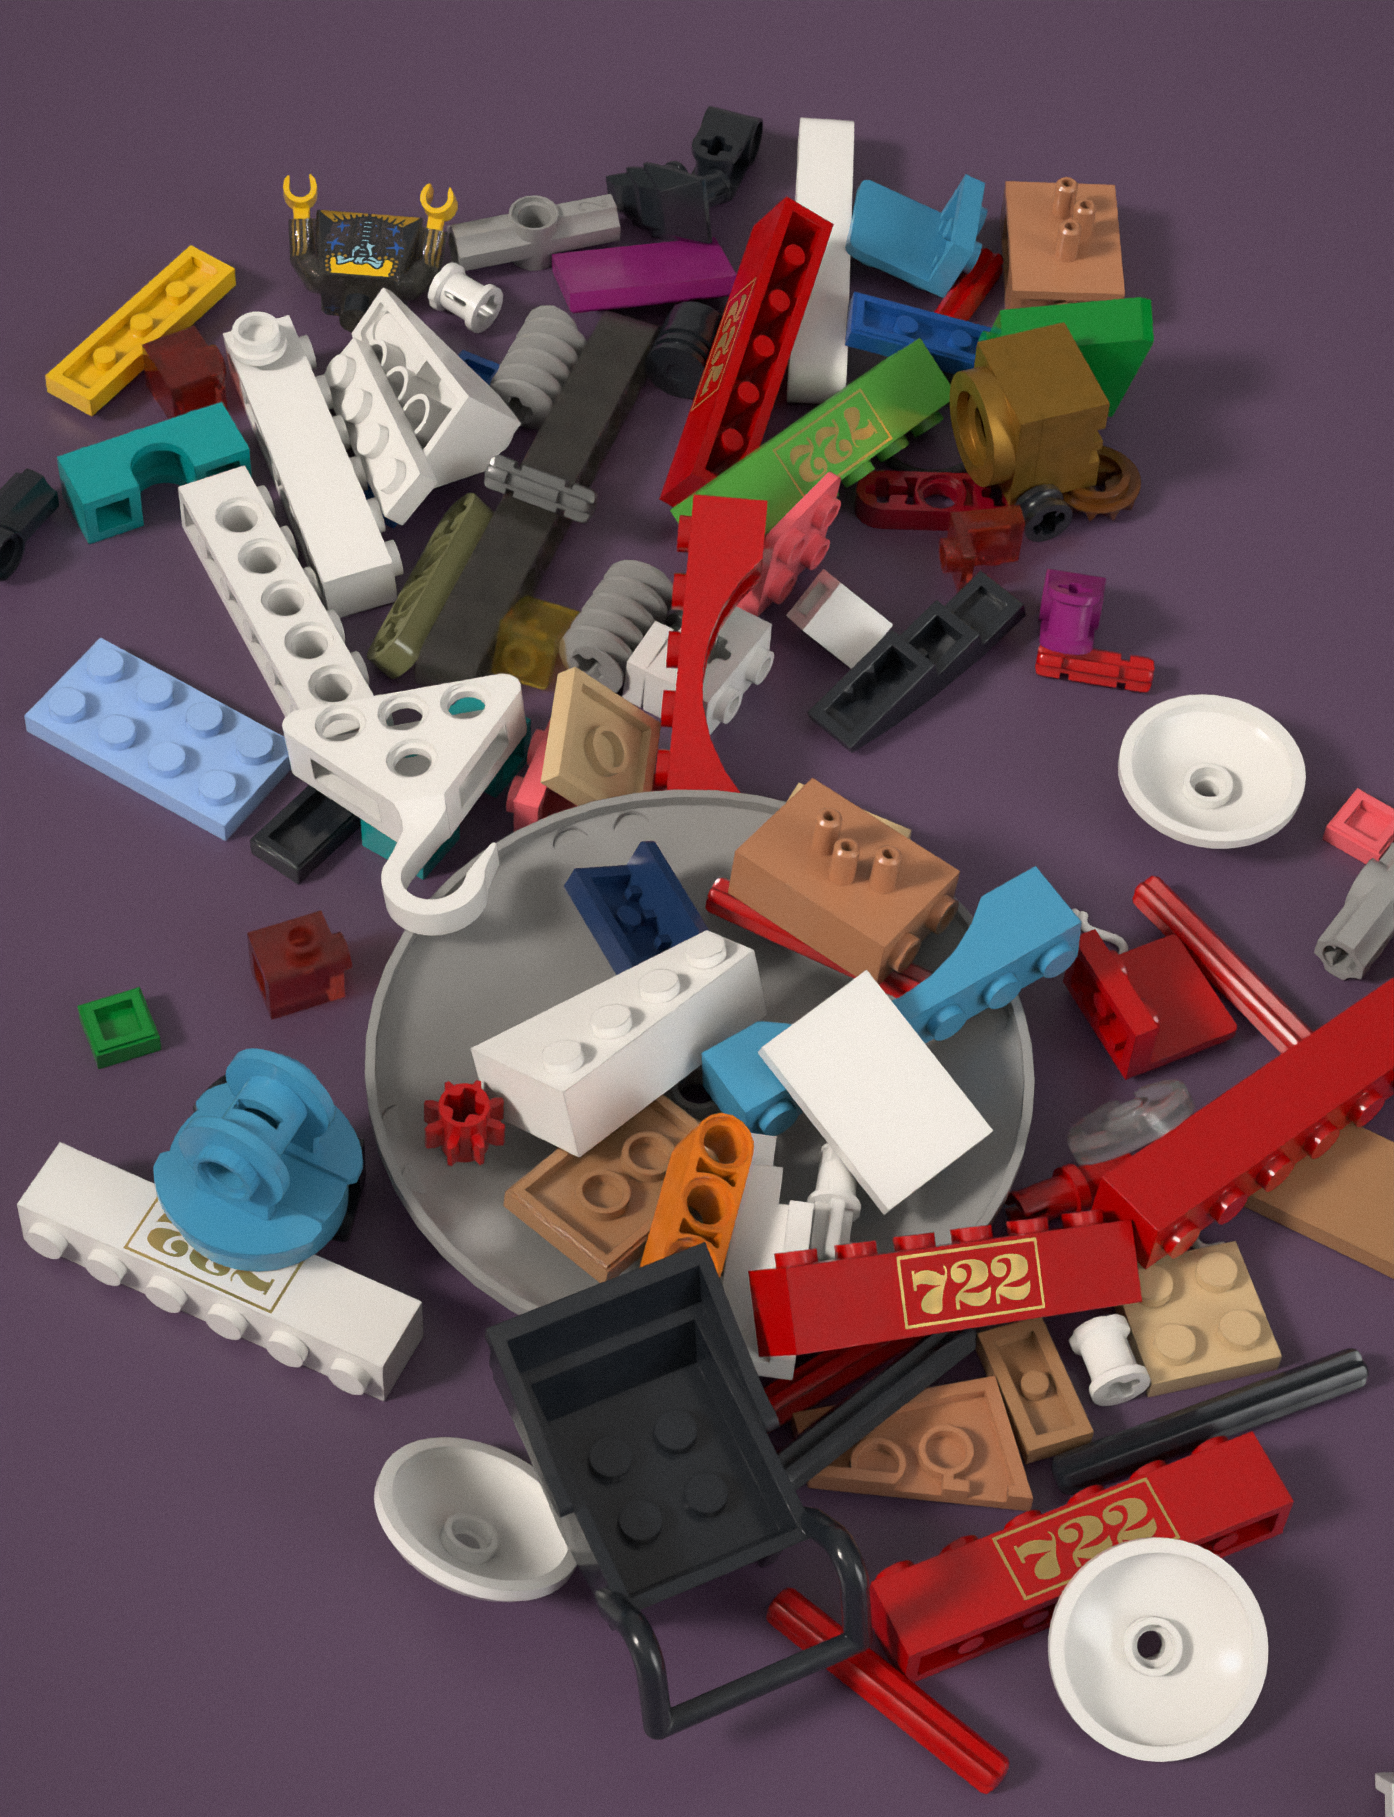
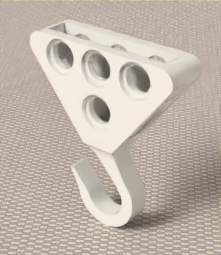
[282,674,527,936]

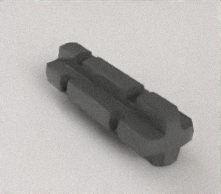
[484,455,598,524]

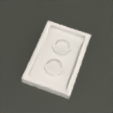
[758,970,993,1215]

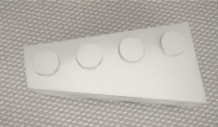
[471,930,767,1158]

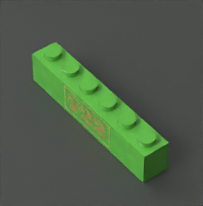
[670,338,951,535]

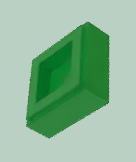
[77,987,161,1069]

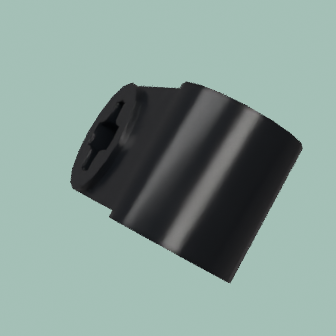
[691,106,763,204]

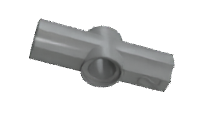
[447,194,621,271]
[1314,842,1394,981]

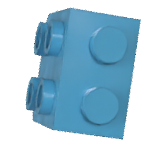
[845,174,988,298]

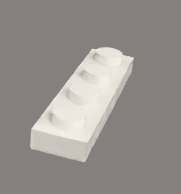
[324,337,438,525]

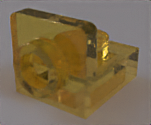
[491,595,580,690]

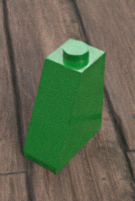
[975,297,1154,417]

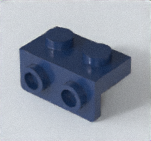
[564,841,710,975]

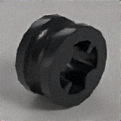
[1014,484,1073,542]

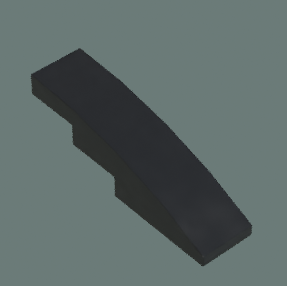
[807,570,1026,753]

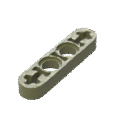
[367,492,495,679]

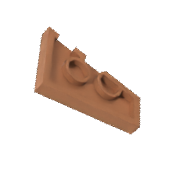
[791,1376,1033,1511]

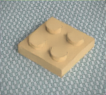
[541,667,661,806]
[1114,1241,1282,1398]

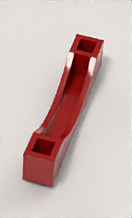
[655,494,768,793]

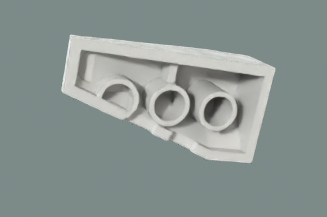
[352,287,521,488]

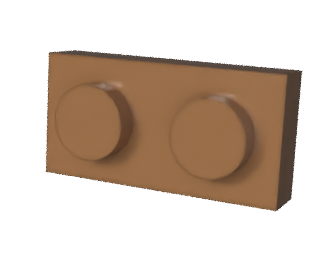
[975,1317,1094,1464]

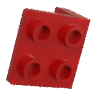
[1063,929,1237,1080]

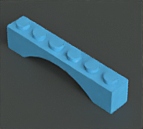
[701,866,1082,1136]

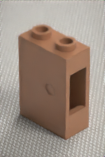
[1000,177,1125,309]
[728,778,960,985]

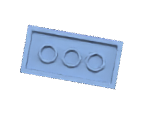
[24,637,291,841]

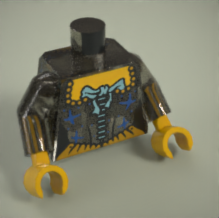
[283,174,458,333]

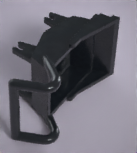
[485,1242,873,1740]

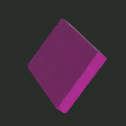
[552,237,737,314]

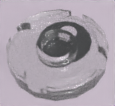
[1066,1079,1196,1165]

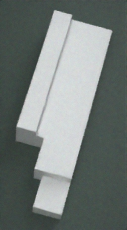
[722,1133,814,1380]

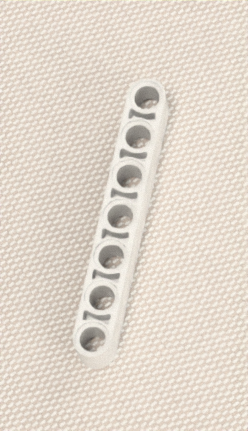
[787,117,854,404]

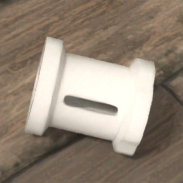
[428,262,503,333]
[1069,1314,1151,1406]

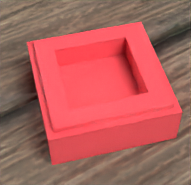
[1322,788,1394,864]

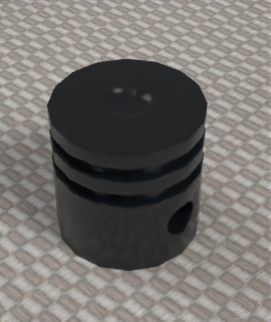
[645,302,722,398]

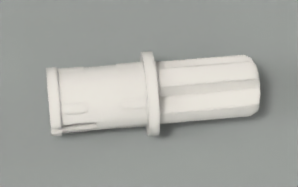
[807,1143,861,1261]

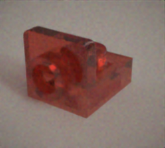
[939,505,1025,593]

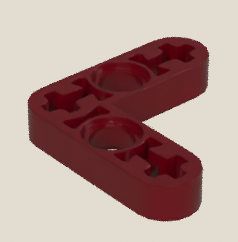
[854,470,1019,533]

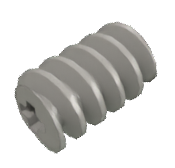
[489,305,589,429]
[559,560,673,693]

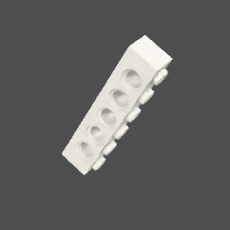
[178,465,394,738]

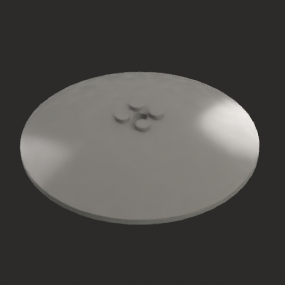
[365,790,1035,1315]

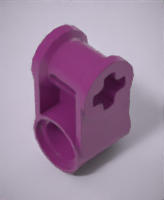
[1038,568,1106,655]

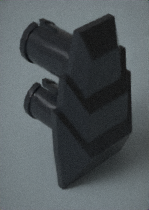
[606,161,731,244]

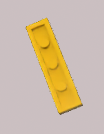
[45,245,236,417]

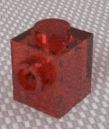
[142,326,228,419]
[247,910,352,1020]

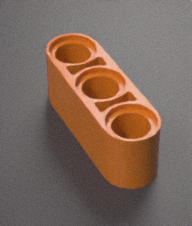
[639,1113,754,1278]

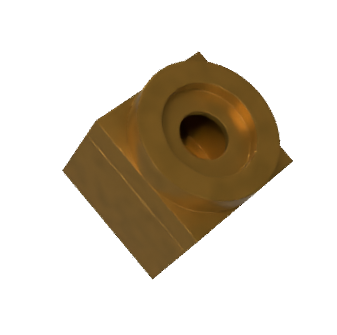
[950,322,1110,506]

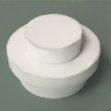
[228,312,287,366]

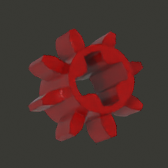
[424,1080,505,1166]

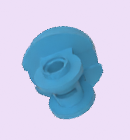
[153,1048,363,1272]

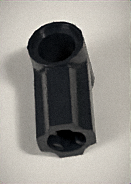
[0,468,59,582]

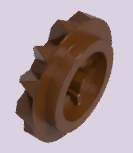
[1062,446,1141,522]

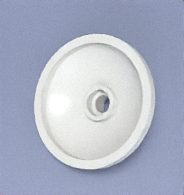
[1118,694,1306,849]
[374,1437,577,1602]
[1048,1537,1268,1762]

